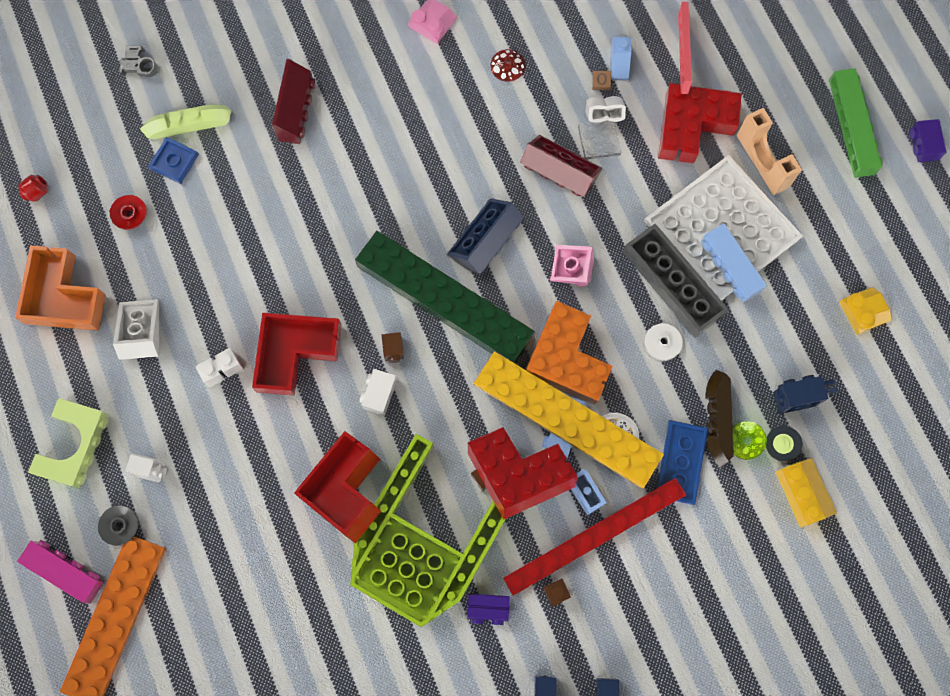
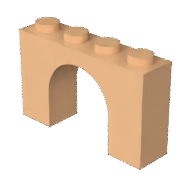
[737,108,802,196]

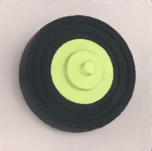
[766,426,803,462]

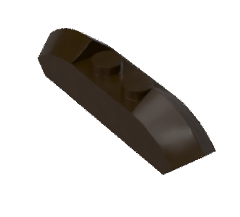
[705,370,734,468]

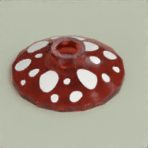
[490,49,526,82]

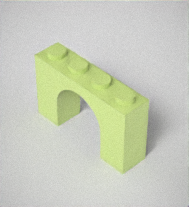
[28,398,108,489]

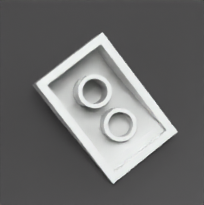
[113,299,160,360]

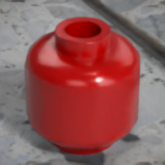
[18,174,48,202]

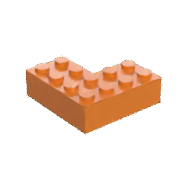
[15,245,106,331]
[526,301,613,405]

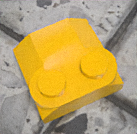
[839,287,892,335]

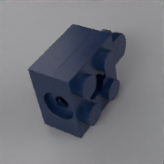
[773,375,839,415]

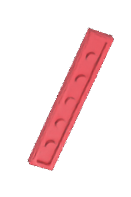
[678,1,692,94]

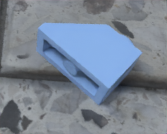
[610,37,631,80]

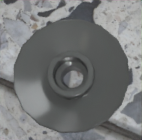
[98,505,138,546]

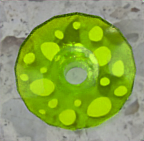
[733,421,767,460]

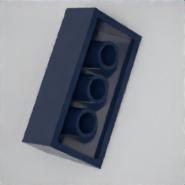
[447,198,524,274]

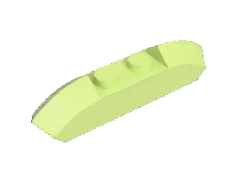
[140,105,231,139]

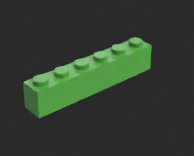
[829,68,883,178]

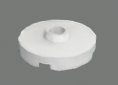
[644,323,683,361]

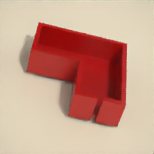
[658,83,742,164]
[252,313,342,396]
[468,427,578,520]
[294,431,381,543]

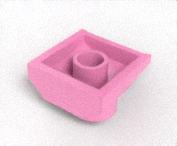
[408,0,457,44]
[550,245,594,287]

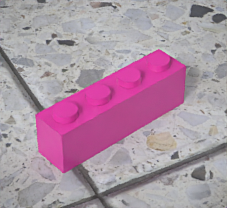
[17,539,104,603]

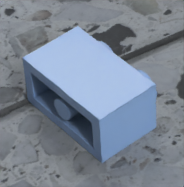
[571,469,607,516]

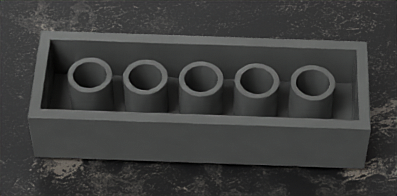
[623,224,729,338]

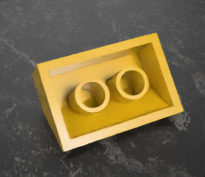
[775,458,837,527]

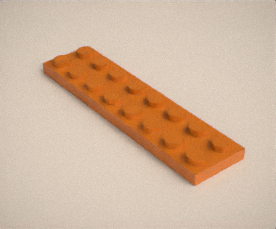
[59,536,166,696]

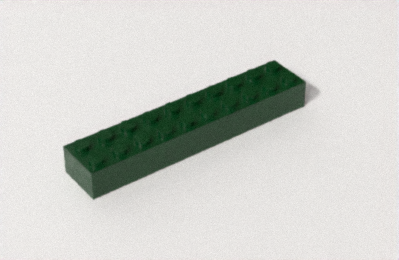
[355,230,535,364]

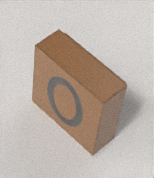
[592,71,611,90]

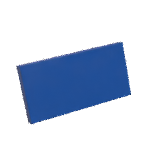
[657,420,708,505]

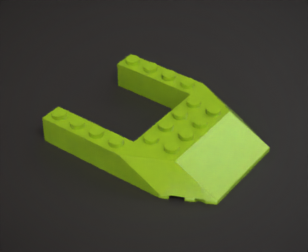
[350,434,506,627]

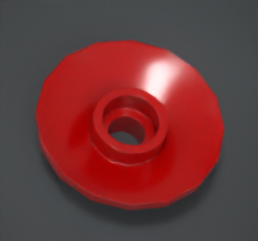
[109,195,147,230]

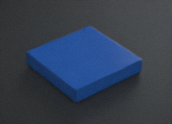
[148,137,199,184]

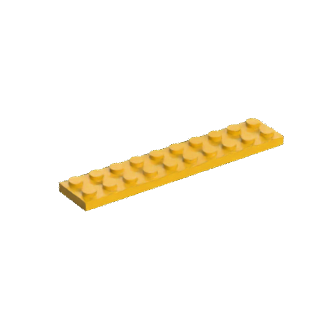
[473,351,664,489]

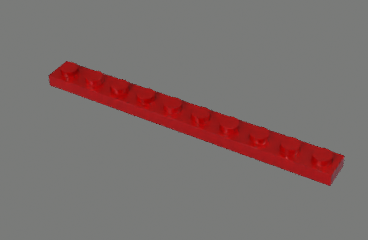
[503,478,686,596]

